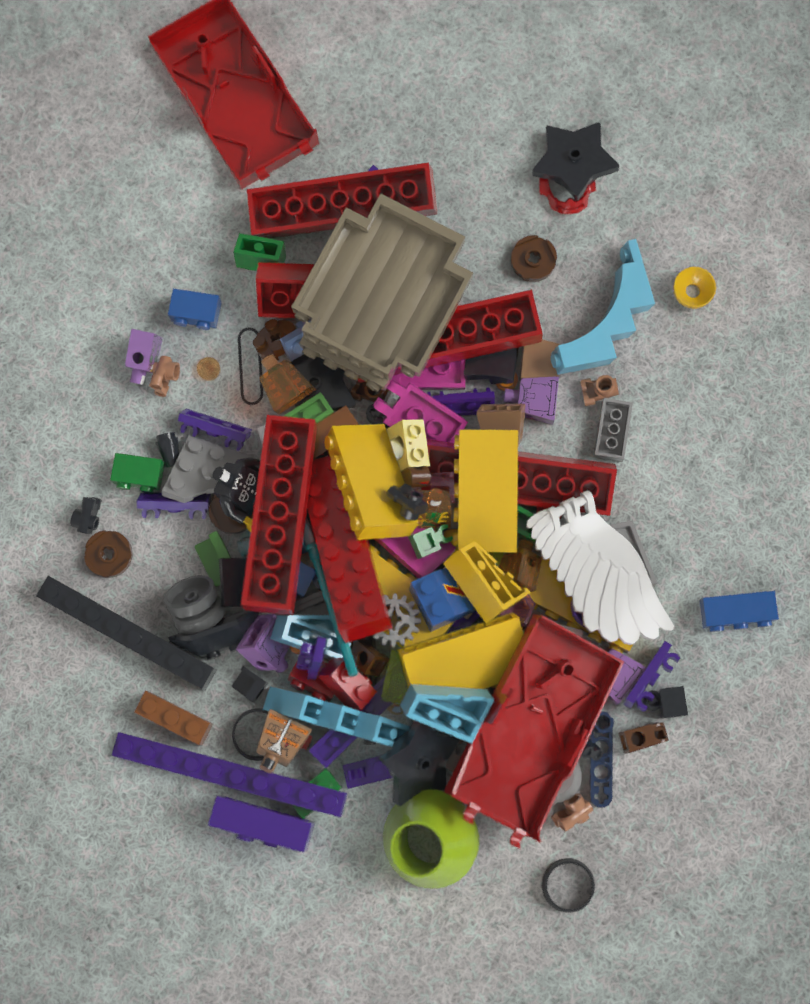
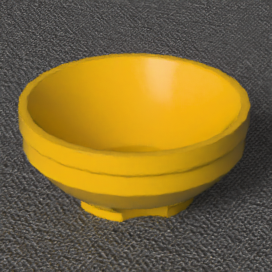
[673,266,716,309]

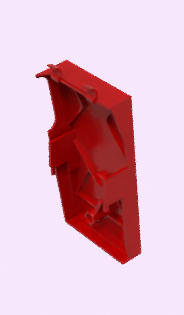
[148,0,319,189]
[443,614,624,849]

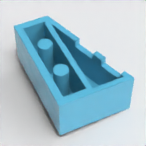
[270,615,351,660]
[400,684,494,743]

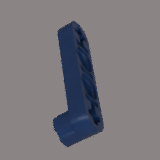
[589,711,614,808]

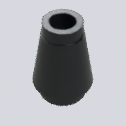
[155,432,179,468]

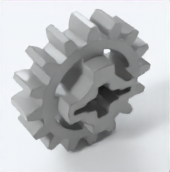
[374,593,421,648]

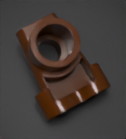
[351,380,391,403]

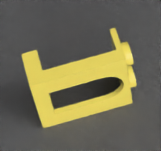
[386,420,430,472]

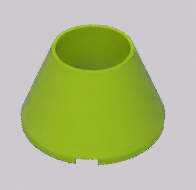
[383,789,479,889]

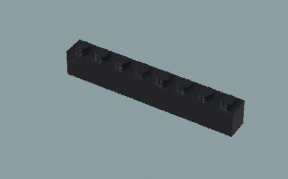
[36,576,217,691]

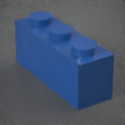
[699,591,779,632]

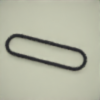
[238,327,263,405]

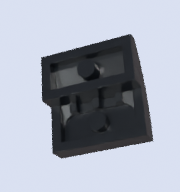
[463,347,519,384]

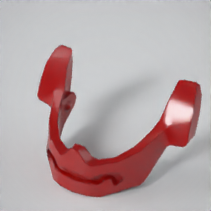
[539,178,596,214]

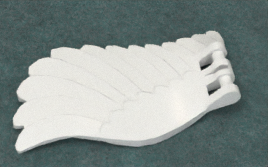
[526,490,674,645]

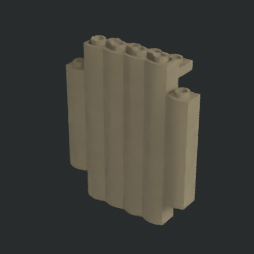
[292,194,473,392]

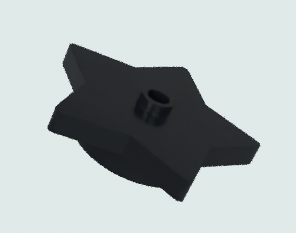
[532,122,619,200]
[269,354,356,410]
[379,720,460,807]

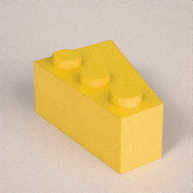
[443,541,531,623]

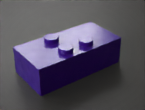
[208,795,315,853]

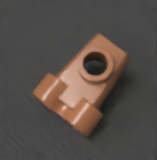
[149,356,180,397]
[580,375,619,406]
[551,794,593,832]

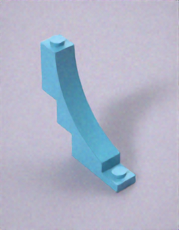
[551,239,655,375]
[263,686,410,747]

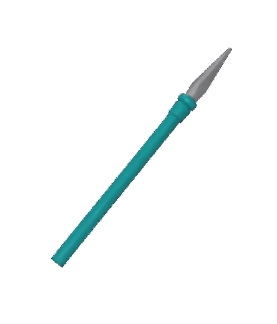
[303,517,358,677]

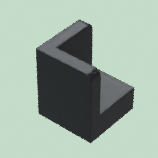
[232,666,268,703]
[659,686,688,719]

